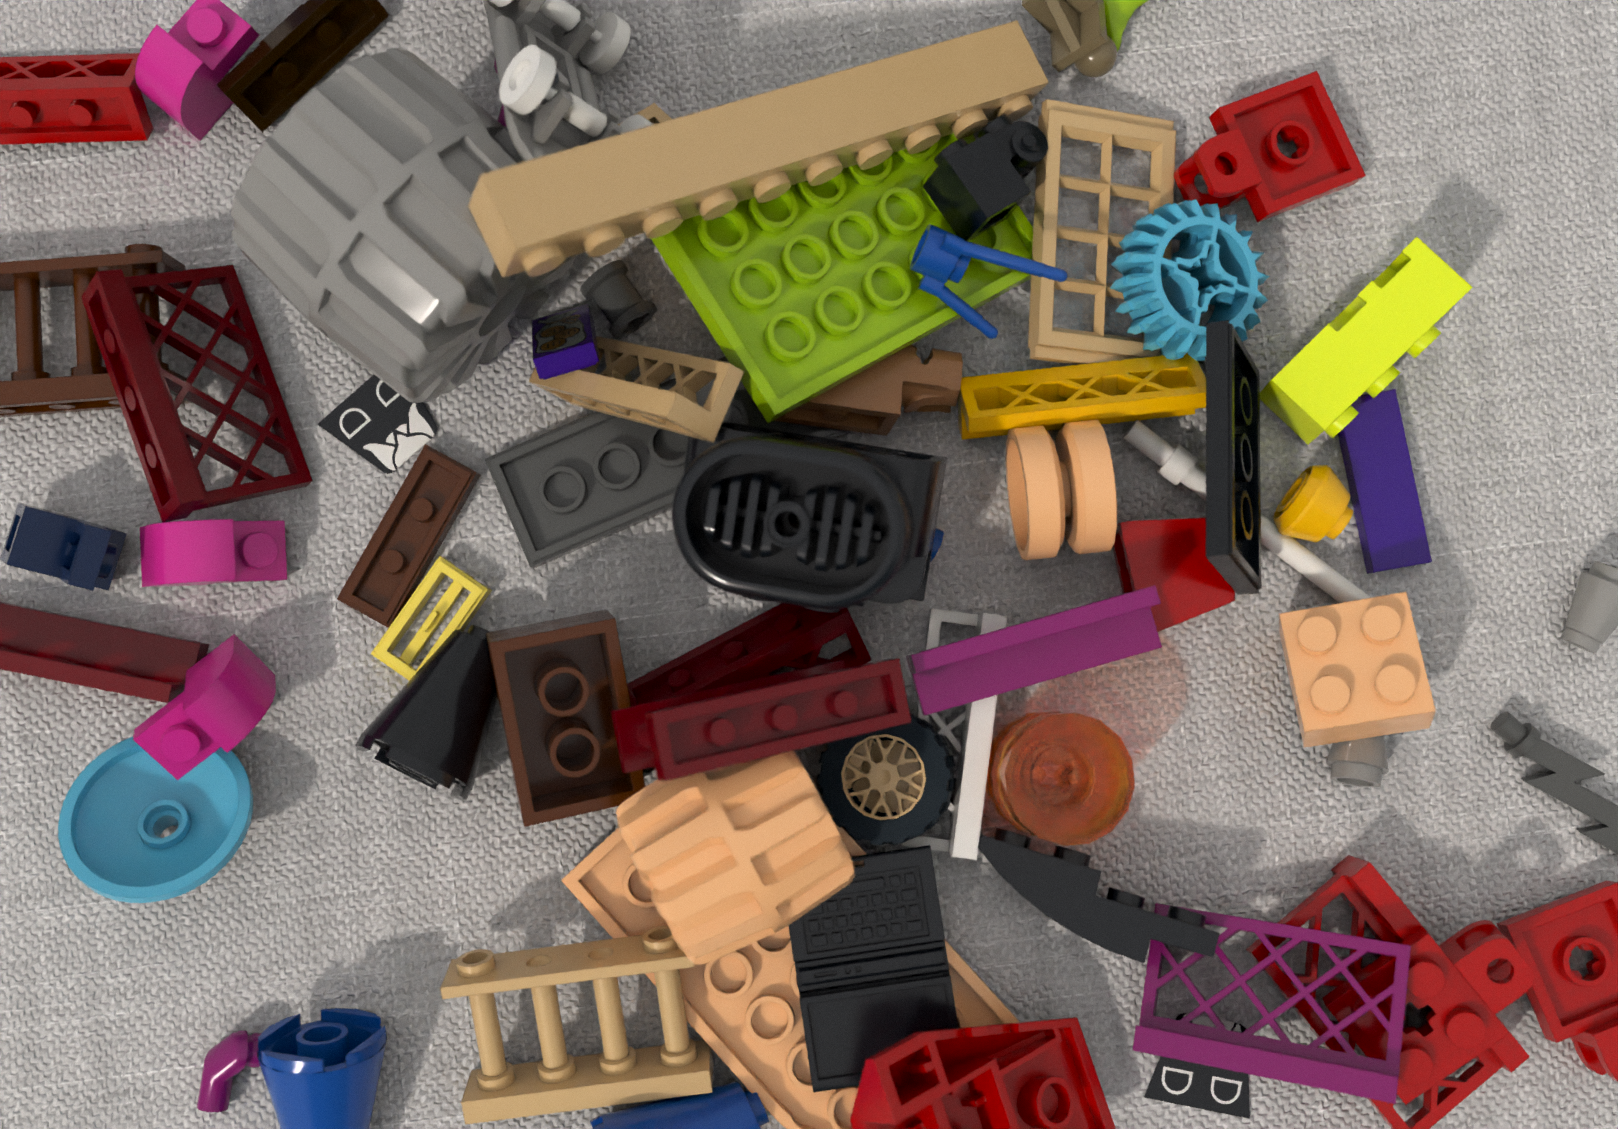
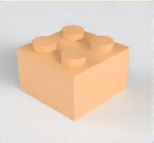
[1279,592,1436,748]

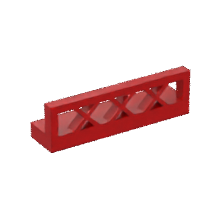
[0,53,154,145]

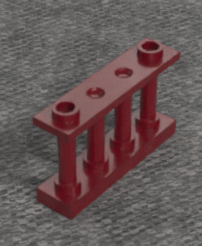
[611,658,912,781]

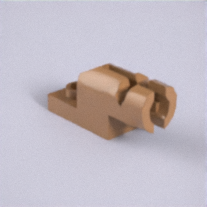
[773,345,963,436]

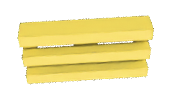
[371,556,492,680]

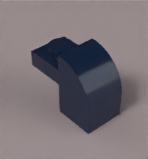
[0,502,127,591]

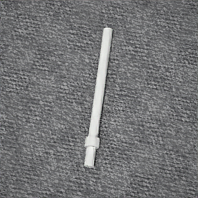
[1123,419,1421,641]

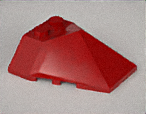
[850,1017,1116,1129]

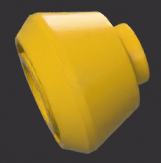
[1273,465,1353,543]

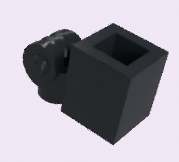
[923,114,1048,242]

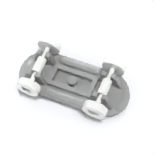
[483,0,654,162]

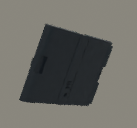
[789,845,958,1093]

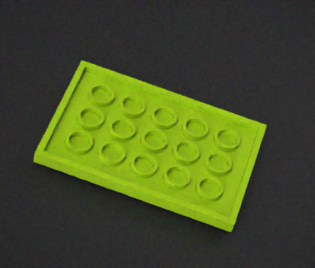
[651,133,1033,423]

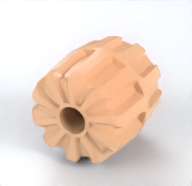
[616,751,855,965]

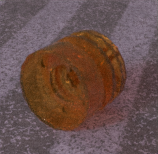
[986,711,1135,846]

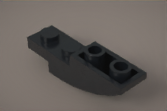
[978,828,1220,963]

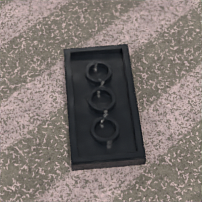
[1206,320,1261,595]

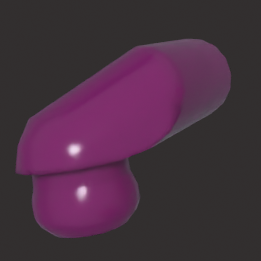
[197,1030,261,1112]

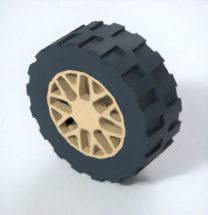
[817,713,956,845]

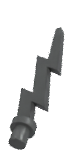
[1490,712,1618,854]

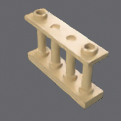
[440,926,714,1125]

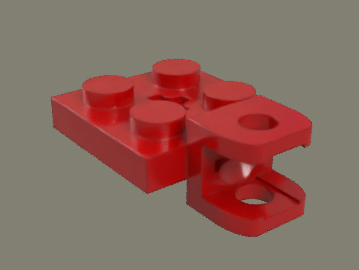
[1173,71,1366,223]
[1496,880,1618,1082]
[1322,920,1536,1105]

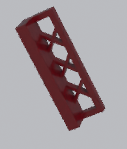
[0,602,209,703]
[627,603,872,706]

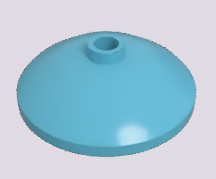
[58,737,254,903]

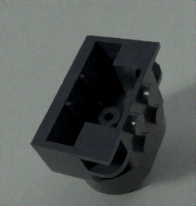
[672,421,948,613]

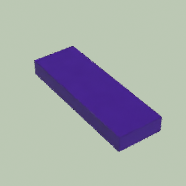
[1338,389,1432,574]

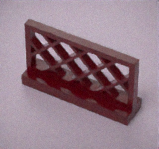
[81,265,313,523]

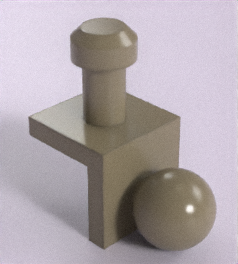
[1022,0,1117,78]

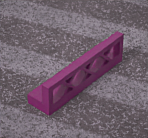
[906,585,1162,716]

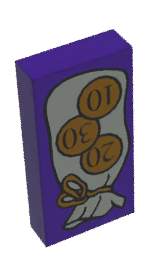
[532,304,599,380]

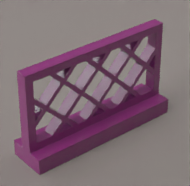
[1133,903,1411,1104]

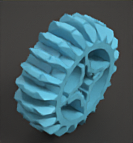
[1110,199,1269,362]

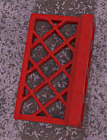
[1246,855,1530,1129]

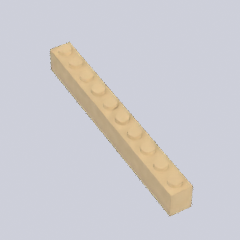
[468,20,1049,278]

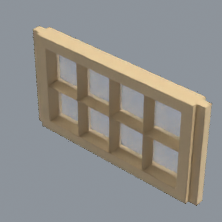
[1028,99,1176,365]

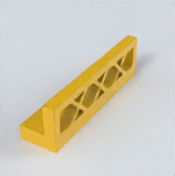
[958,353,1206,440]

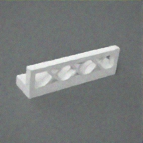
[900,608,1007,860]

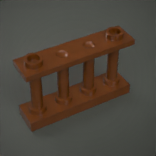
[0,244,192,418]

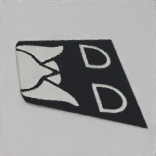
[318,375,438,474]
[1144,1013,1250,1119]

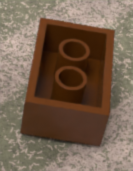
[486,610,645,827]

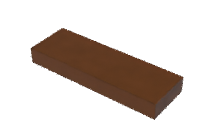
[337,444,481,628]

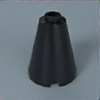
[355,625,498,801]

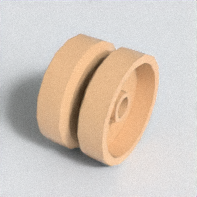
[1005,420,1117,560]

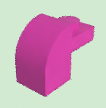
[135,0,259,141]
[139,519,287,587]
[133,634,276,780]

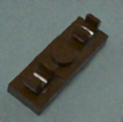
[216,0,390,133]

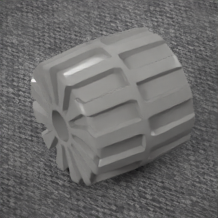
[230,48,577,403]

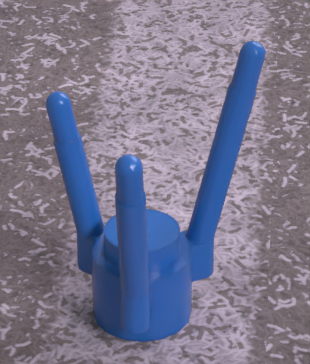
[910,224,1068,339]

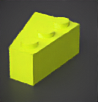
[1260,237,1473,445]

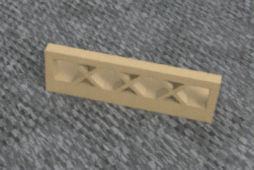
[529,336,744,443]

